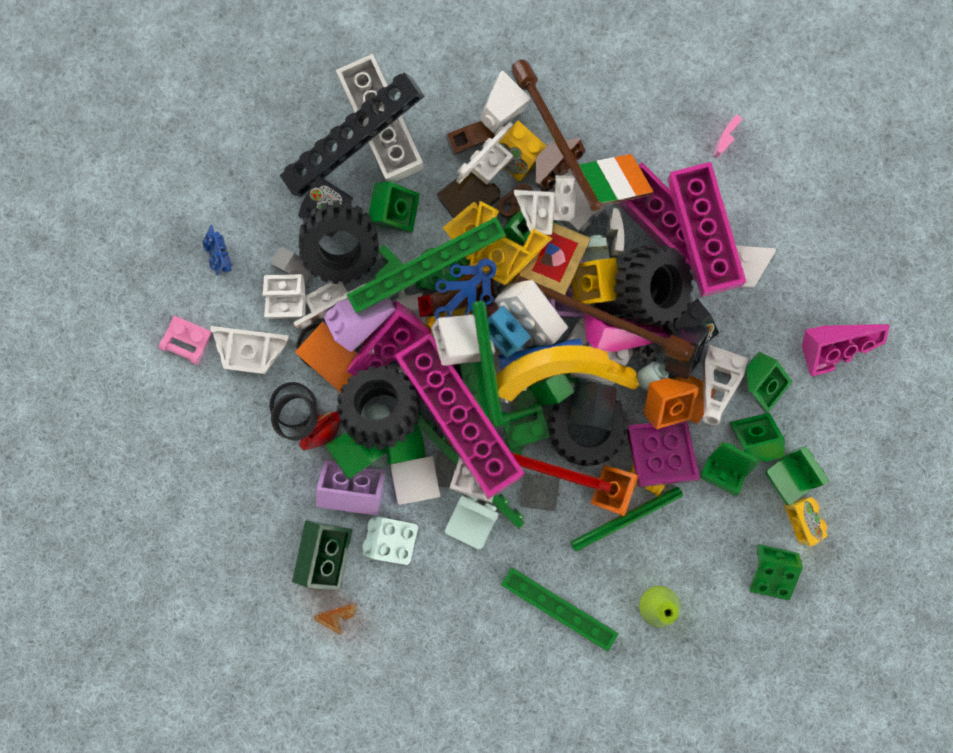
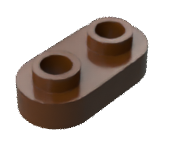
[498,184,534,218]

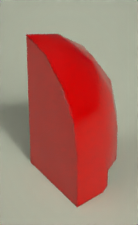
[417,294,434,317]

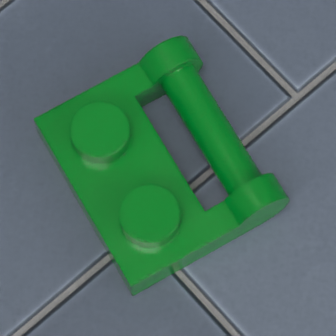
[502,402,550,449]

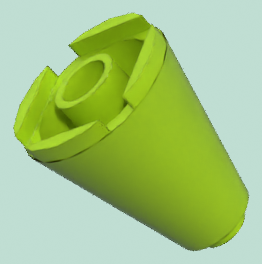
[639,586,681,628]

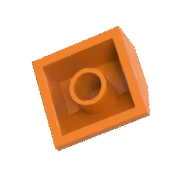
[643,378,699,430]
[590,465,638,516]

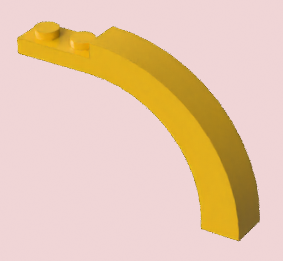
[496,345,639,401]

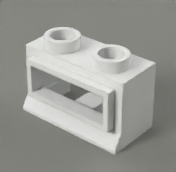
[553,175,577,221]

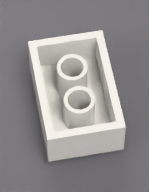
[494,280,568,347]

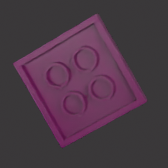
[627,421,700,487]

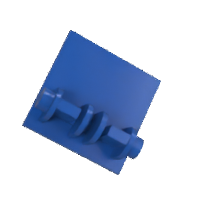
[202,225,232,276]

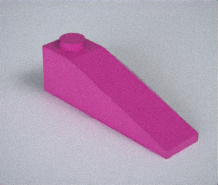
[802,324,890,376]

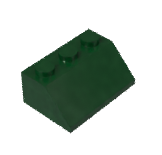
[292,520,353,590]

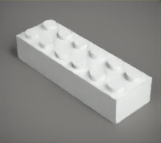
[336,54,424,183]

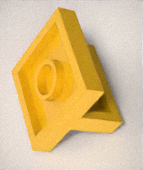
[442,202,479,260]

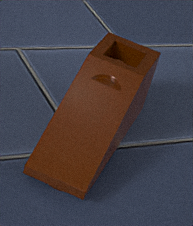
[446,121,506,156]

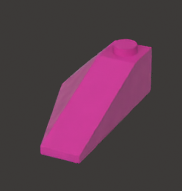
[347,300,431,376]
[584,311,671,352]

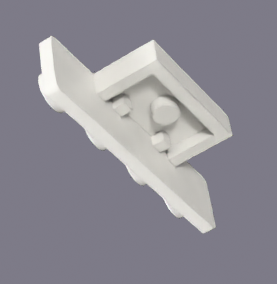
[456,122,513,184]
[293,282,366,329]

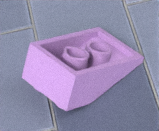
[323,298,396,352]

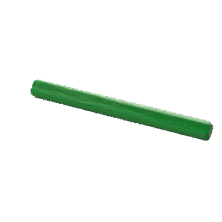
[472,301,503,427]
[570,487,683,552]

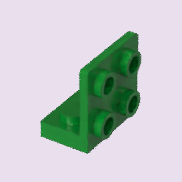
[749,544,803,600]

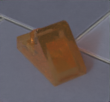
[314,602,358,635]

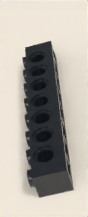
[279,72,425,197]

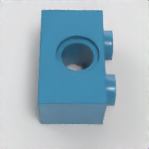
[487,305,531,358]

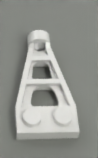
[703,345,748,425]

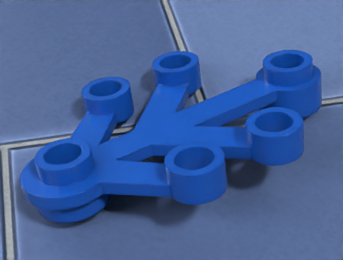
[434,259,497,320]

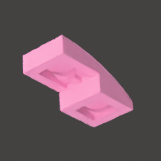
[714,114,743,158]

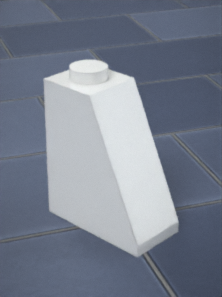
[480,71,531,133]

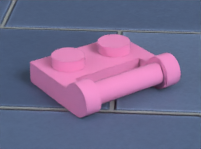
[159,316,212,365]

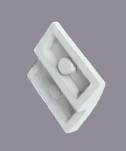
[606,208,624,259]
[262,274,306,319]
[390,456,440,505]
[450,458,494,503]

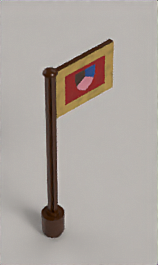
[513,223,695,362]

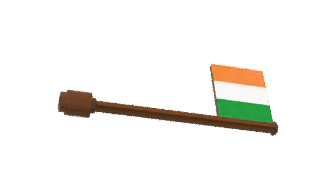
[512,59,653,211]

